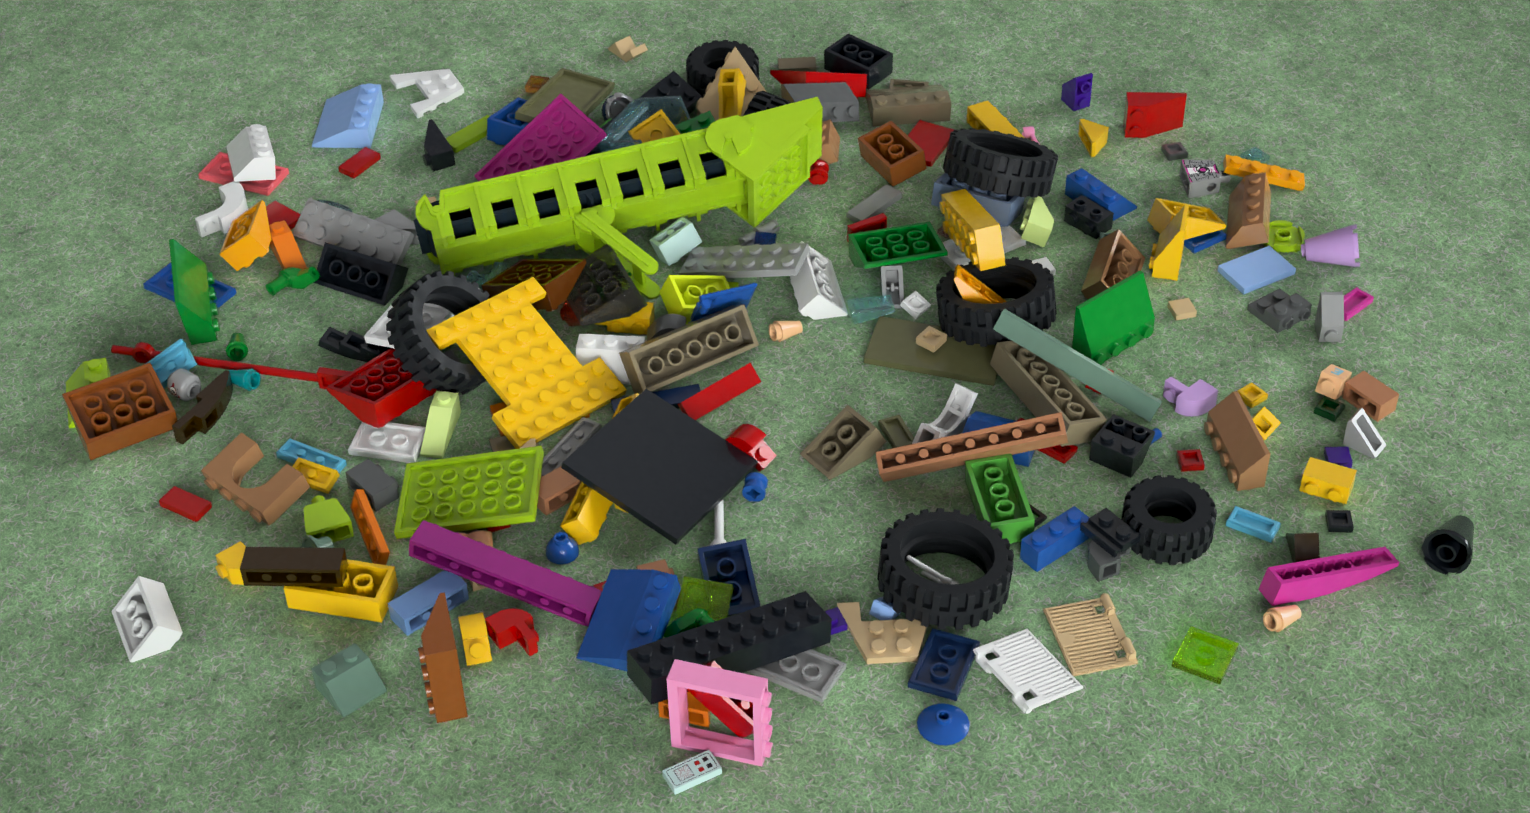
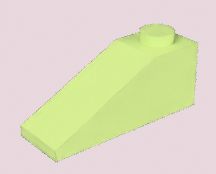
[420,391,461,459]

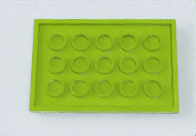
[394,446,544,539]

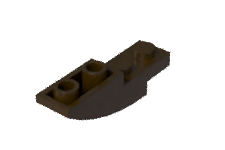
[172,370,233,444]

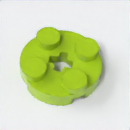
[1263,220,1305,253]

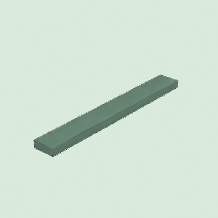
[993,309,1162,422]

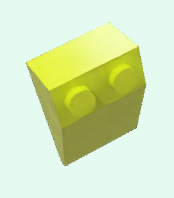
[659,275,730,324]

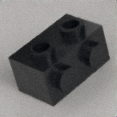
[1064,195,1114,239]

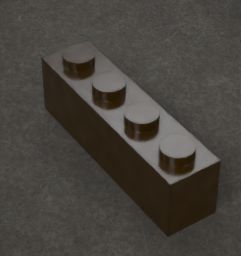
[240,547,348,587]

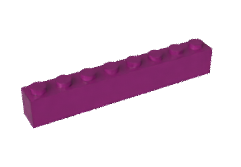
[409,520,602,627]

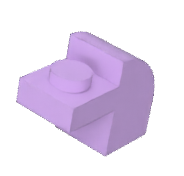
[1163,377,1218,417]

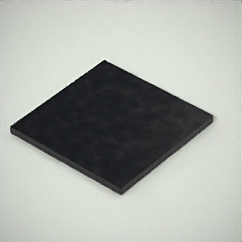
[561,389,758,545]

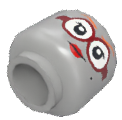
[167,368,201,401]

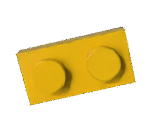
[292,457,340,494]

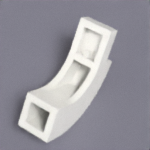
[195,181,248,237]
[912,383,978,444]

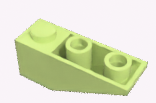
[1020,196,1054,247]

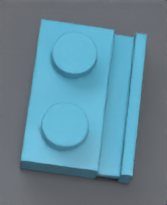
[146,338,197,388]

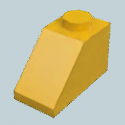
[215,541,246,585]

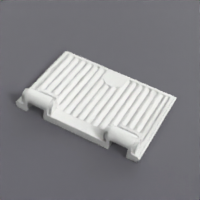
[973,629,1083,714]

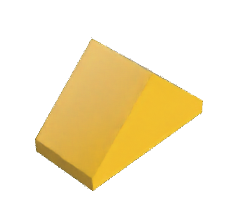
[1078,119,1109,157]

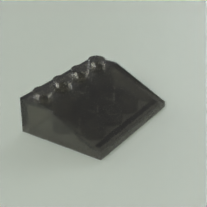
[567,244,648,326]

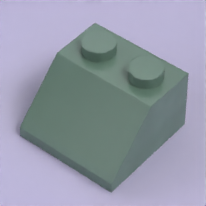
[311,643,387,718]

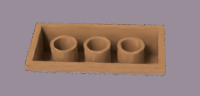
[1226,172,1271,249]
[1081,229,1145,300]
[1204,391,1270,491]

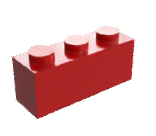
[687,661,754,738]

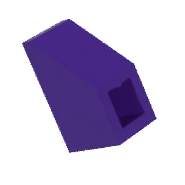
[1061,73,1093,111]

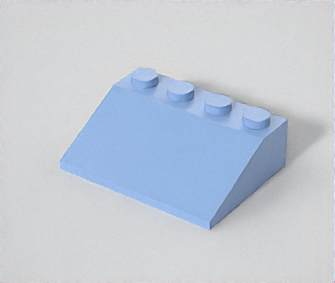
[312,83,384,148]

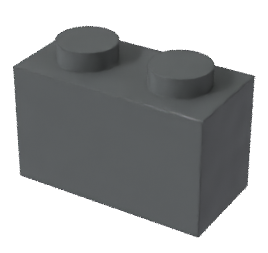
[345,458,399,512]

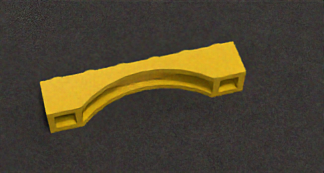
[718,68,746,120]

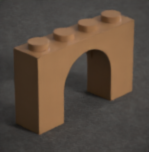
[201,432,310,526]

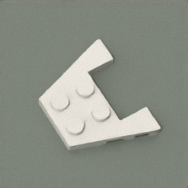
[390,69,464,119]

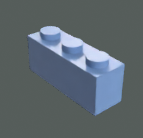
[388,570,469,636]

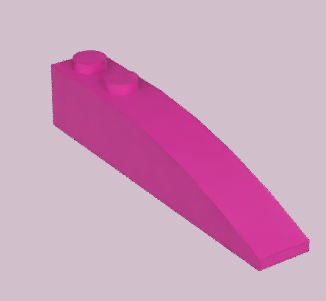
[1258,547,1400,606]

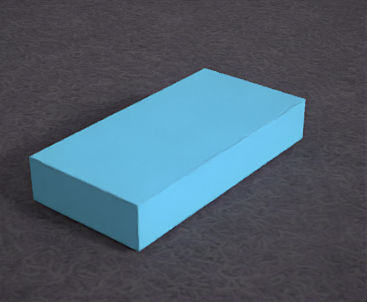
[1226,506,1281,543]

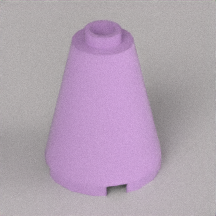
[1301,224,1360,267]

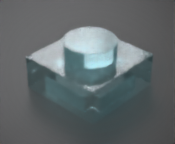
[1241,147,1270,164]

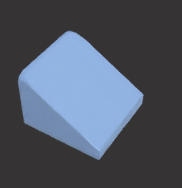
[869,597,901,620]

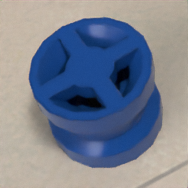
[742,472,768,502]

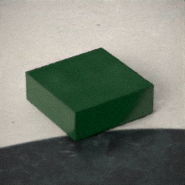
[1314,396,1345,422]

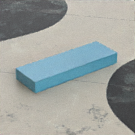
[276,439,347,473]

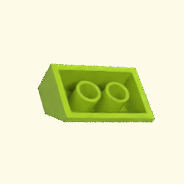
[65,357,111,429]

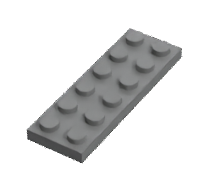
[292,198,414,266]
[679,242,810,278]

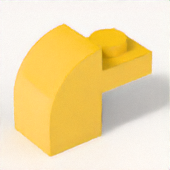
[458,612,492,666]

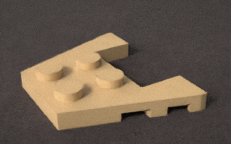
[837,602,927,664]

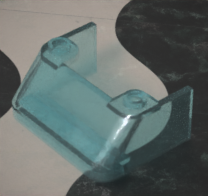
[597,96,691,152]

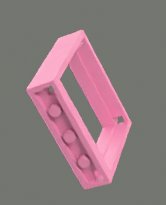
[667,659,773,766]

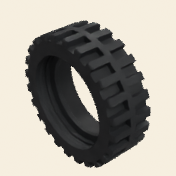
[943,128,1058,198]
[936,257,1057,347]
[386,271,490,395]
[877,508,1014,630]

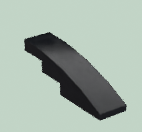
[318,326,395,362]

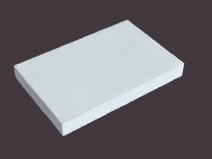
[348,422,426,463]

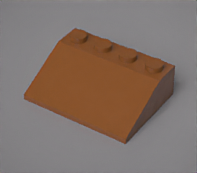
[62,363,177,460]
[418,592,468,723]

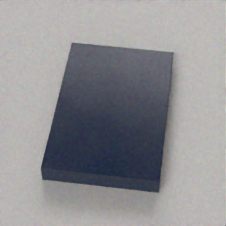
[908,628,980,701]

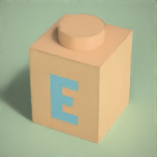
[1315,364,1352,400]

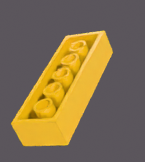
[939,189,1006,271]

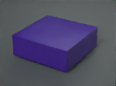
[1324,447,1353,468]

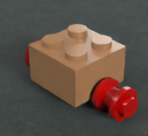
[808,119,840,185]

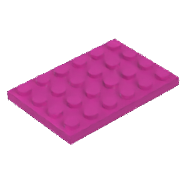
[474,94,607,181]

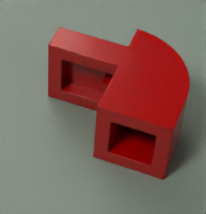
[724,424,777,471]
[485,608,539,656]

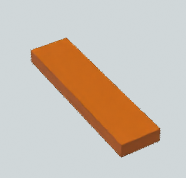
[350,489,390,565]

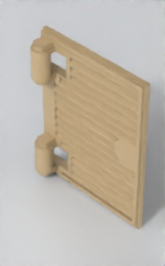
[1043,593,1138,677]

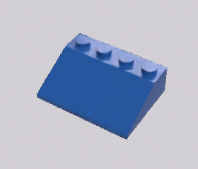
[577,569,681,672]

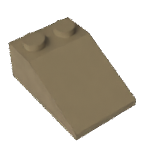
[800,405,887,480]

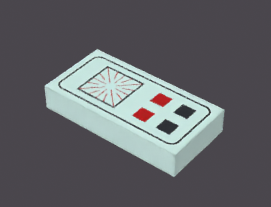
[662,750,722,795]

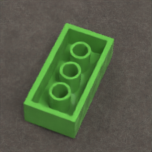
[965,453,1035,544]

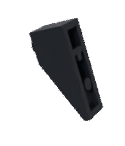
[423,119,455,172]

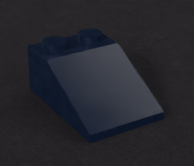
[697,539,760,619]

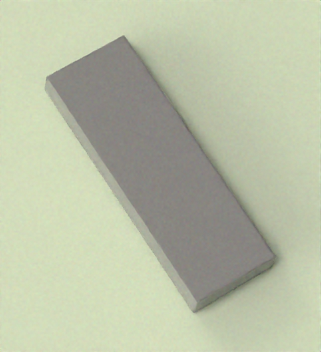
[847,184,902,223]

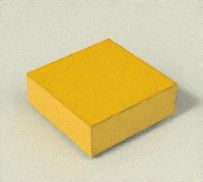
[1238,382,1268,409]

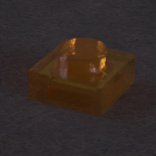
[525,75,549,93]

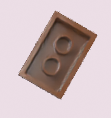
[858,121,927,186]

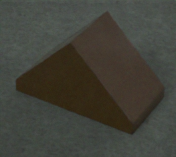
[1286,533,1320,563]

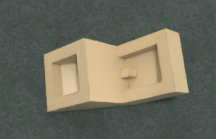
[608,36,648,62]

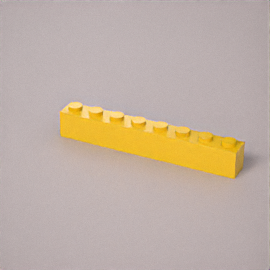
[560,393,639,545]

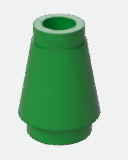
[226,332,248,361]

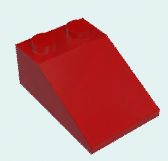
[1123,92,1187,138]

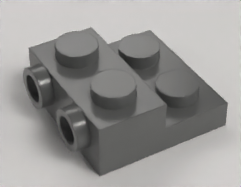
[1247,288,1312,333]

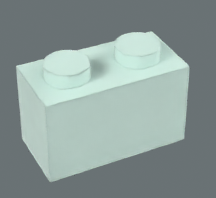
[649,216,702,266]

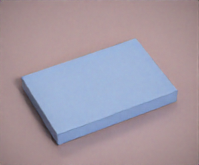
[1217,246,1296,295]

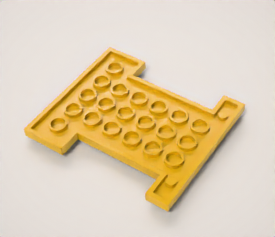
[426,277,627,449]

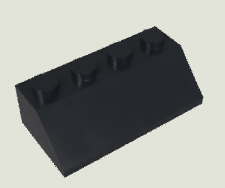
[313,242,408,306]

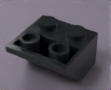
[1089,414,1155,478]

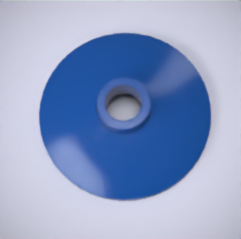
[917,703,970,745]

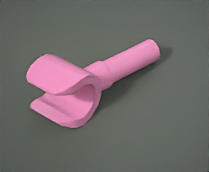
[1022,126,1040,145]

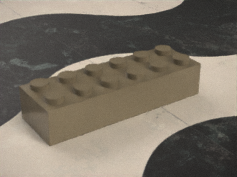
[619,304,759,394]
[990,341,1107,447]

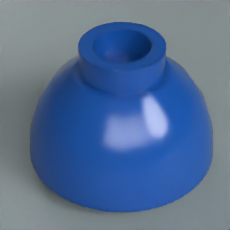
[546,532,579,564]

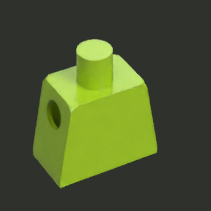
[303,495,354,542]

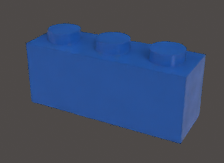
[1020,506,1089,572]

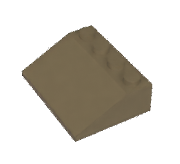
[866,84,951,127]

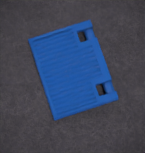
[688,283,757,324]

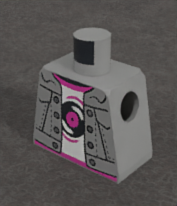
[1179,159,1230,198]

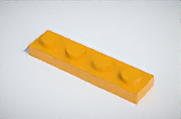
[1223,154,1305,191]

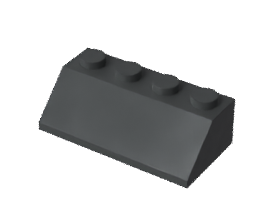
[781,82,859,122]

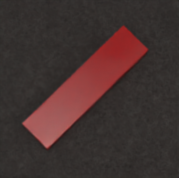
[678,363,761,420]

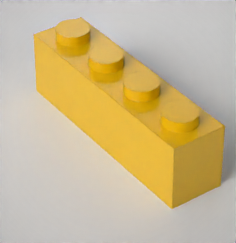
[967,100,1025,138]

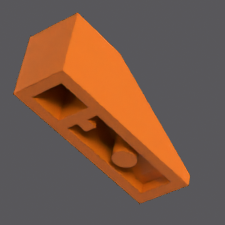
[269,220,307,269]

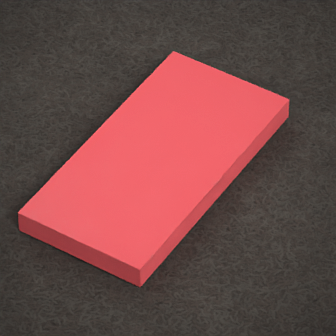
[198,152,289,196]

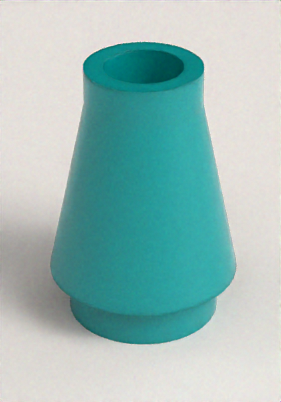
[229,369,261,391]

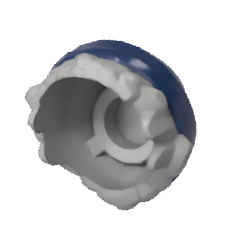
[602,92,634,121]

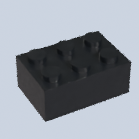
[824,34,893,89]

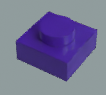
[825,607,847,635]

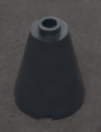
[1422,515,1474,575]

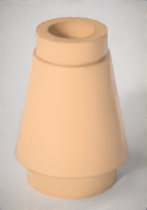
[768,320,803,342]
[1263,605,1301,632]

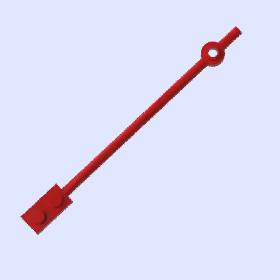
[111,342,352,389]

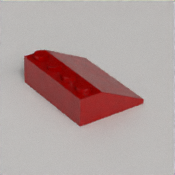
[770,70,867,99]
[326,348,436,428]

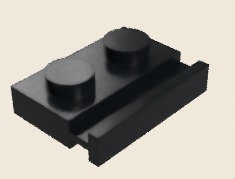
[1080,508,1141,558]

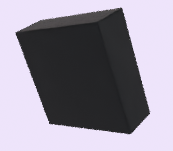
[1325,510,1354,533]

